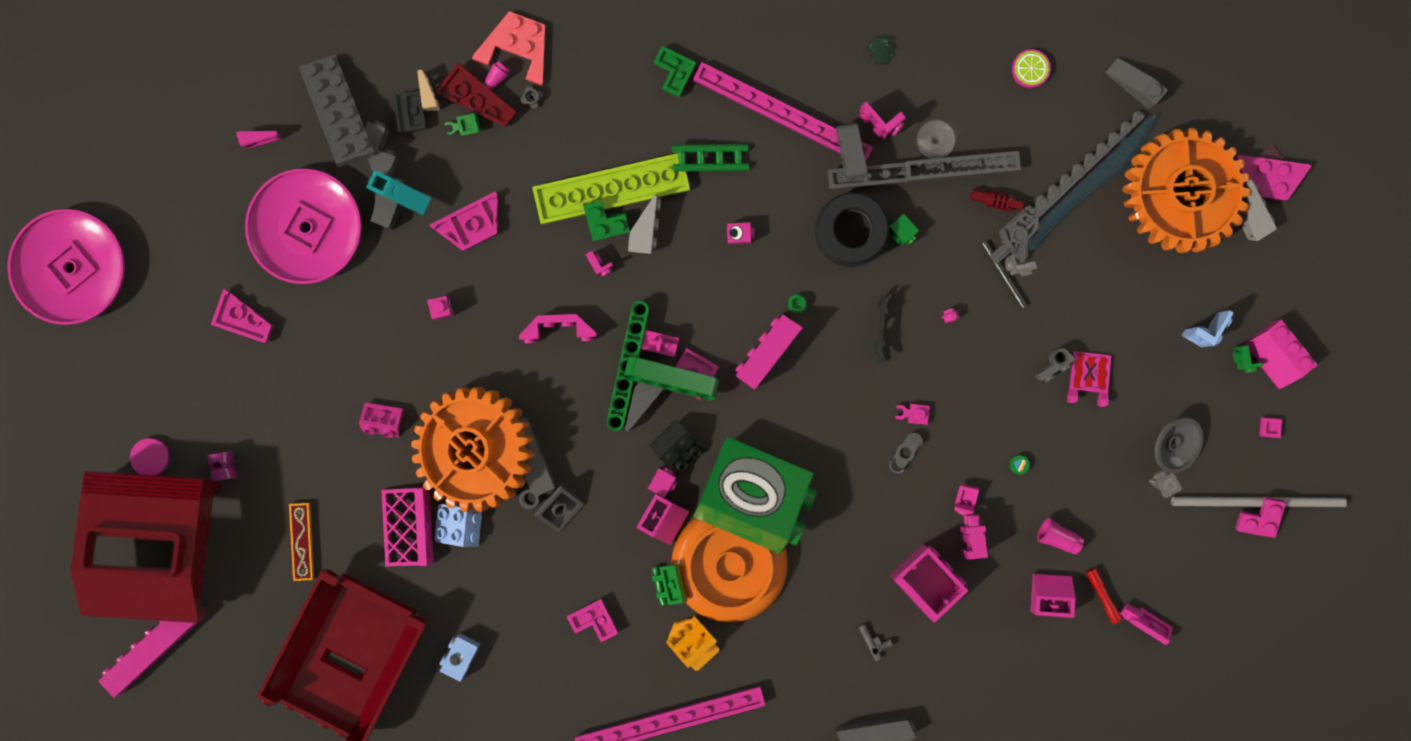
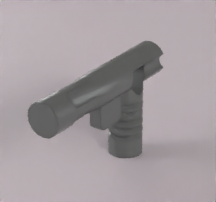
[858,623,893,661]

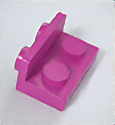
[359,402,403,438]

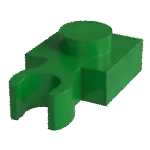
[445,113,481,136]

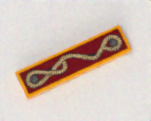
[289,503,314,581]

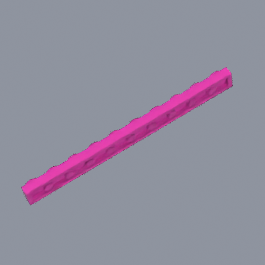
[693,62,873,162]
[575,686,765,741]

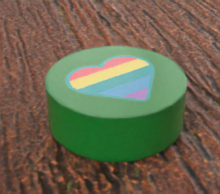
[1009,455,1030,474]

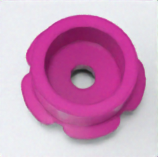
[941,308,960,324]

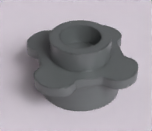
[521,86,543,109]

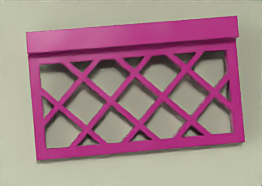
[382,487,434,567]

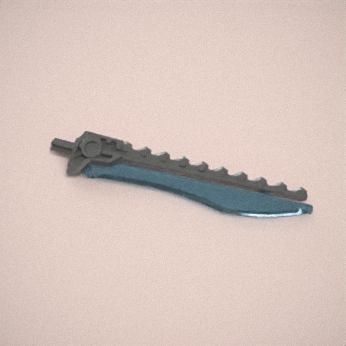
[989,111,1156,264]

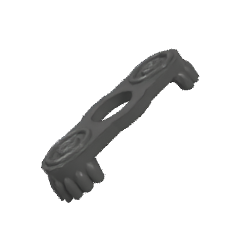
[889,433,923,474]

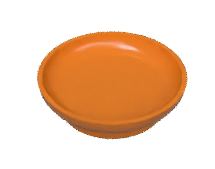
[671,518,788,623]

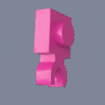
[895,404,930,425]

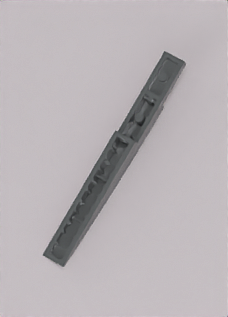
[828,151,1021,190]

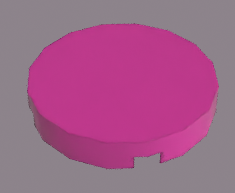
[130,438,170,476]

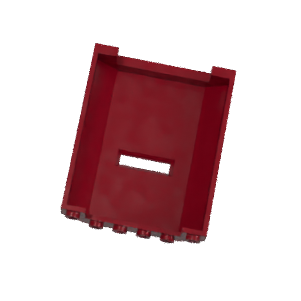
[256,568,429,741]

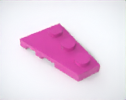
[211,288,273,344]

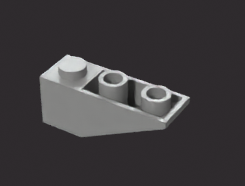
[1240,179,1277,241]
[628,194,661,254]

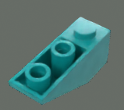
[366,170,432,216]

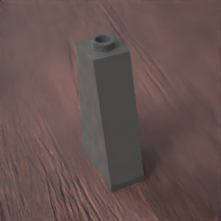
[835,716,917,741]

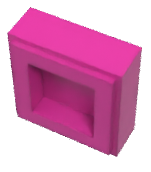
[1259,417,1282,438]

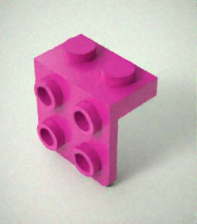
[859,101,906,140]

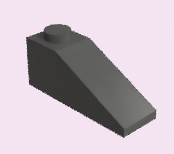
[1105,58,1168,109]
[625,382,664,432]

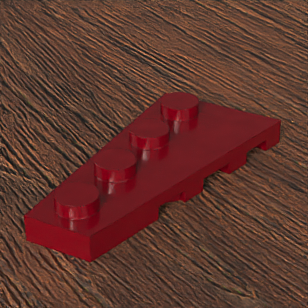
[435,63,518,127]

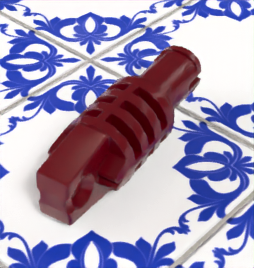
[970,189,1024,212]

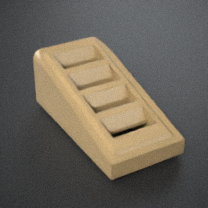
[418,70,440,112]

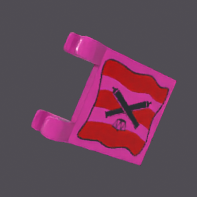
[1067,351,1111,407]

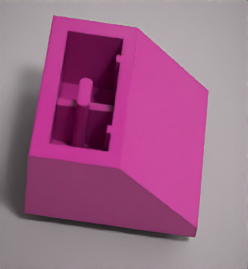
[636,494,689,545]
[1030,574,1076,618]

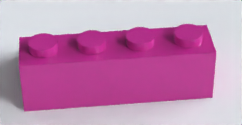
[735,315,802,390]

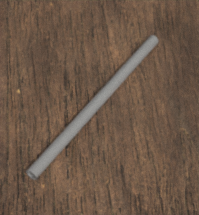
[1171,497,1347,507]

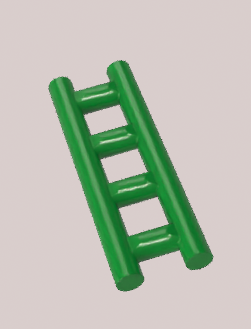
[672,144,749,172]

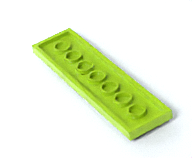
[532,153,690,225]

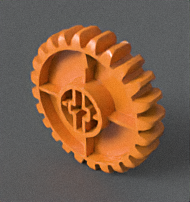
[1122,128,1251,254]
[411,387,535,512]

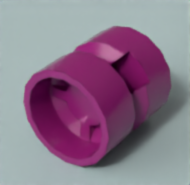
[207,451,237,482]

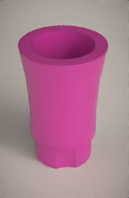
[1037,518,1084,555]

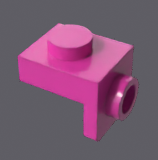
[954,483,979,516]

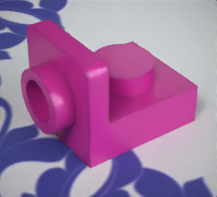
[585,251,614,277]

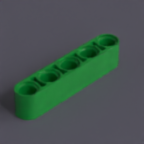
[624,357,719,400]

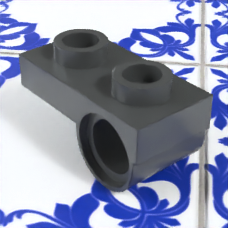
[1034,349,1075,382]

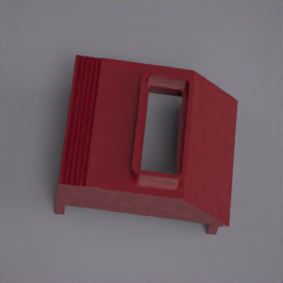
[70,471,221,623]

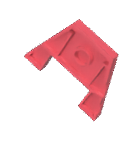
[472,11,546,86]

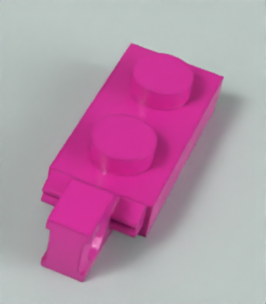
[1120,604,1173,645]

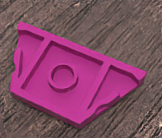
[1235,155,1311,201]
[430,191,498,251]

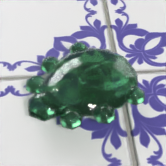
[866,36,894,65]

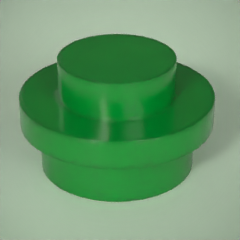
[788,294,807,314]

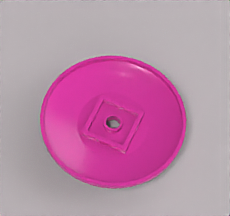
[245,169,362,284]
[8,209,125,325]

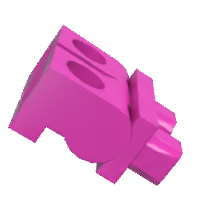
[960,514,988,559]

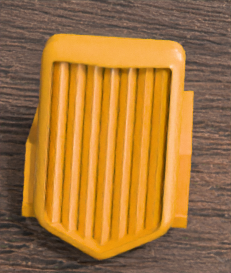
[666,616,719,671]

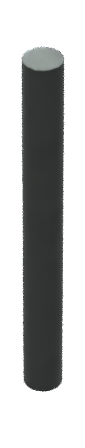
[981,241,1028,309]

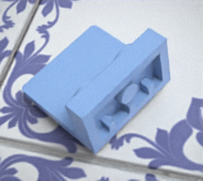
[1182,310,1234,347]

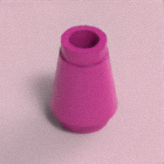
[483,61,510,90]

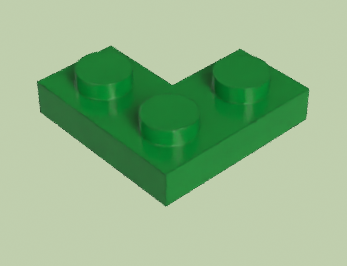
[654,46,696,98]
[583,199,630,241]

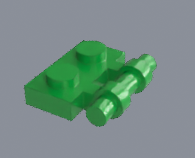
[652,563,687,606]

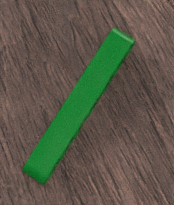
[607,301,649,431]

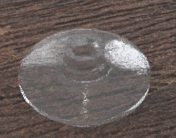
[917,120,955,159]

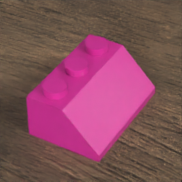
[1243,320,1317,389]

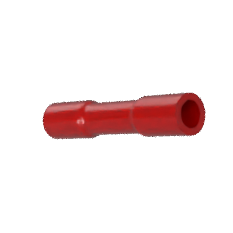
[1086,567,1123,624]

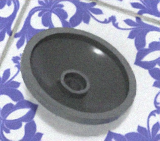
[1155,417,1203,473]

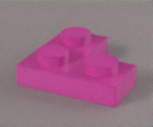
[1235,497,1286,538]
[566,598,619,642]

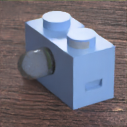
[439,634,480,682]

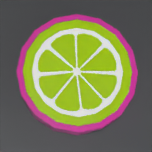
[1011,49,1051,88]

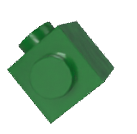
[889,214,919,245]

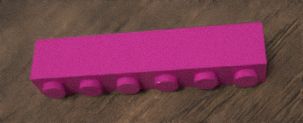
[98,615,206,698]

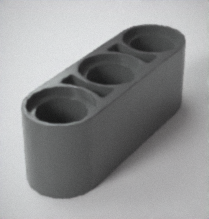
[836,123,867,179]

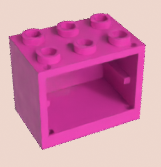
[890,544,968,623]

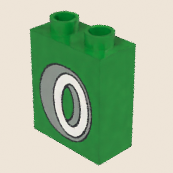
[693,437,817,554]

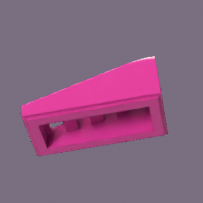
[236,131,283,149]

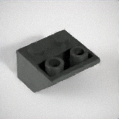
[649,419,706,476]

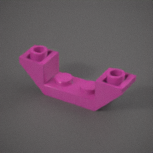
[519,314,598,344]

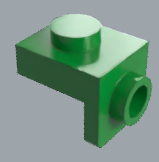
[1233,345,1263,373]

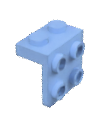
[435,504,482,547]

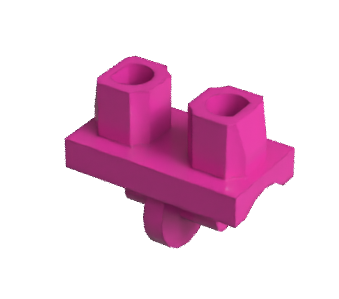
[641,330,679,357]

